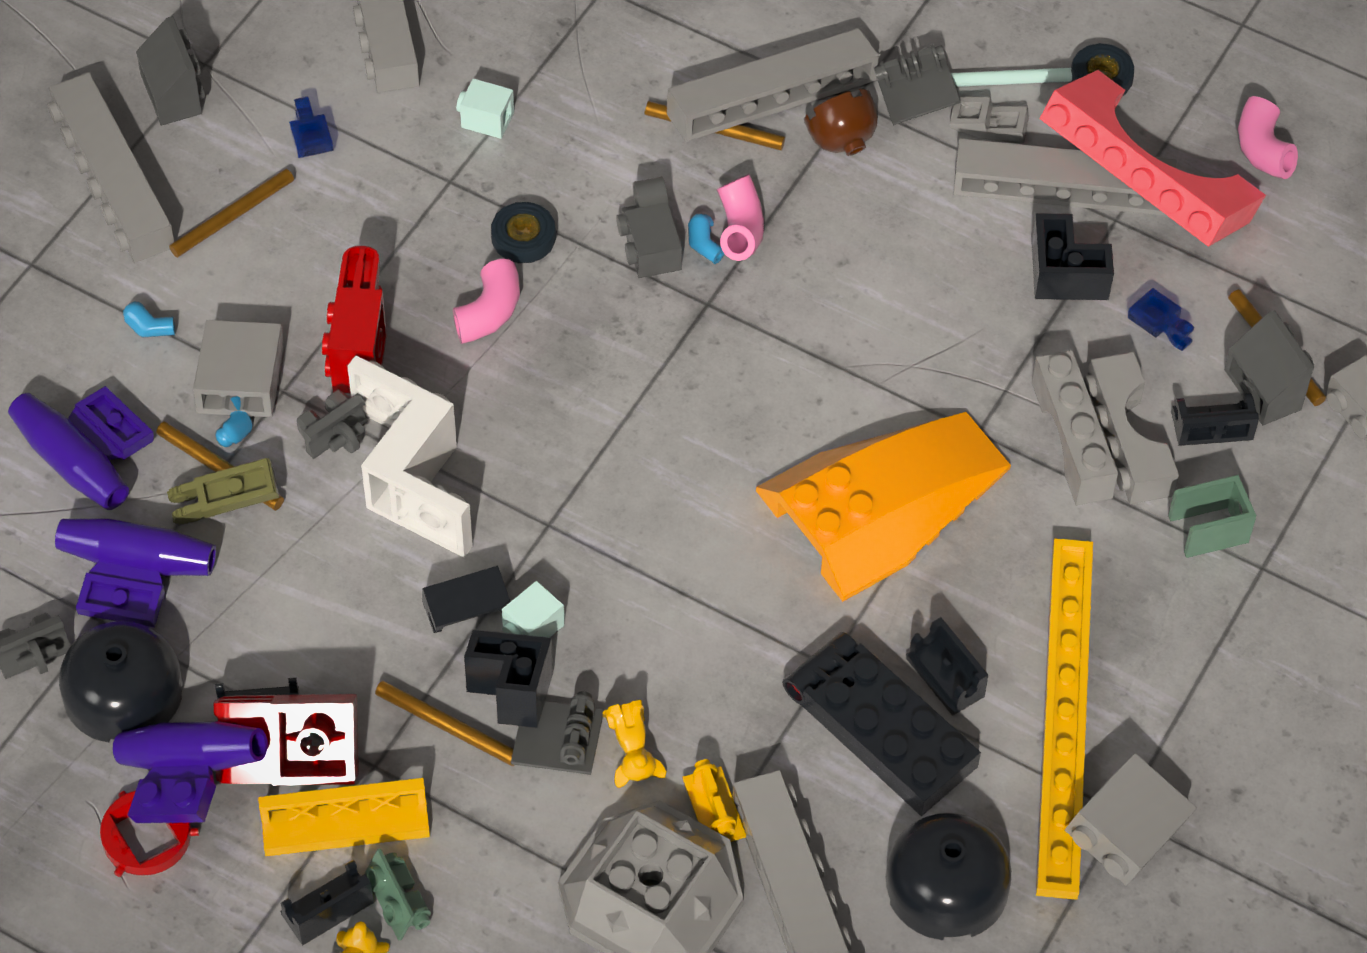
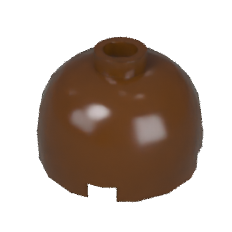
[804,89,878,156]

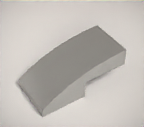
[950,97,1029,143]

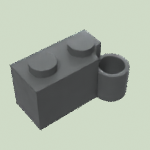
[616,177,682,278]

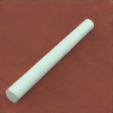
[951,68,1072,87]

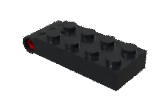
[782,632,981,817]

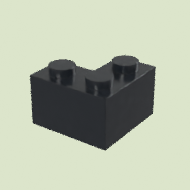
[1031,213,1114,300]
[464,630,553,728]

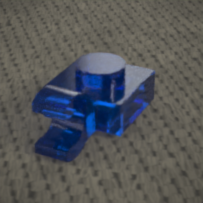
[289,96,334,158]
[1128,288,1194,351]

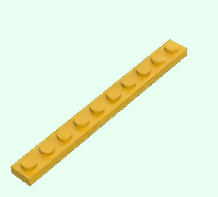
[1036,538,1093,900]

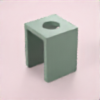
[1168,475,1257,558]

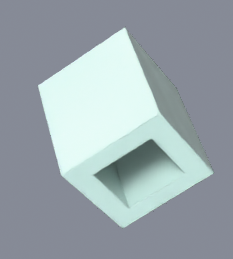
[456,79,514,139]
[502,581,564,638]

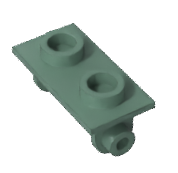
[365,849,431,941]

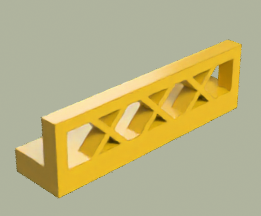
[258,778,430,856]

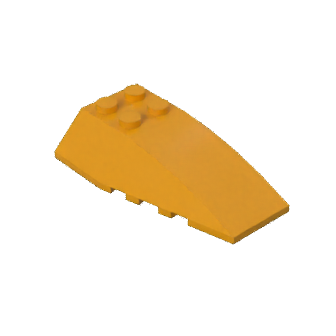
[756,412,1011,602]

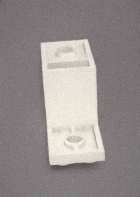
[347,356,473,558]

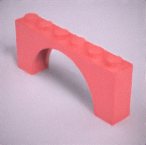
[1040,70,1266,247]

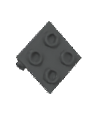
[874,44,961,125]
[511,691,604,775]

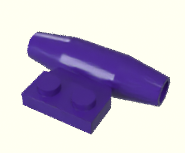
[8,386,154,510]
[55,519,216,628]
[113,721,268,823]

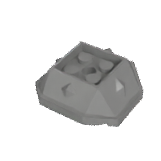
[558,800,743,953]

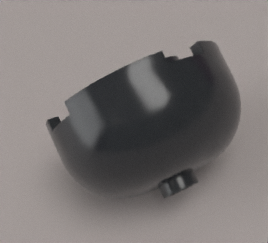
[59,621,183,743]
[885,813,1012,940]

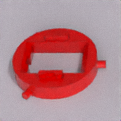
[100,790,199,877]

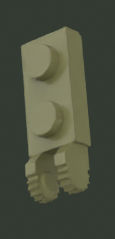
[167,458,280,525]

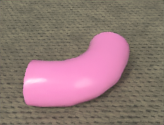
[1238,96,1298,179]
[716,174,764,261]
[453,259,520,344]

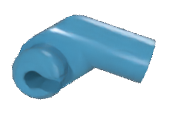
[688,214,725,264]
[123,301,175,337]
[215,396,252,447]

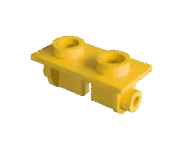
[682,759,746,842]

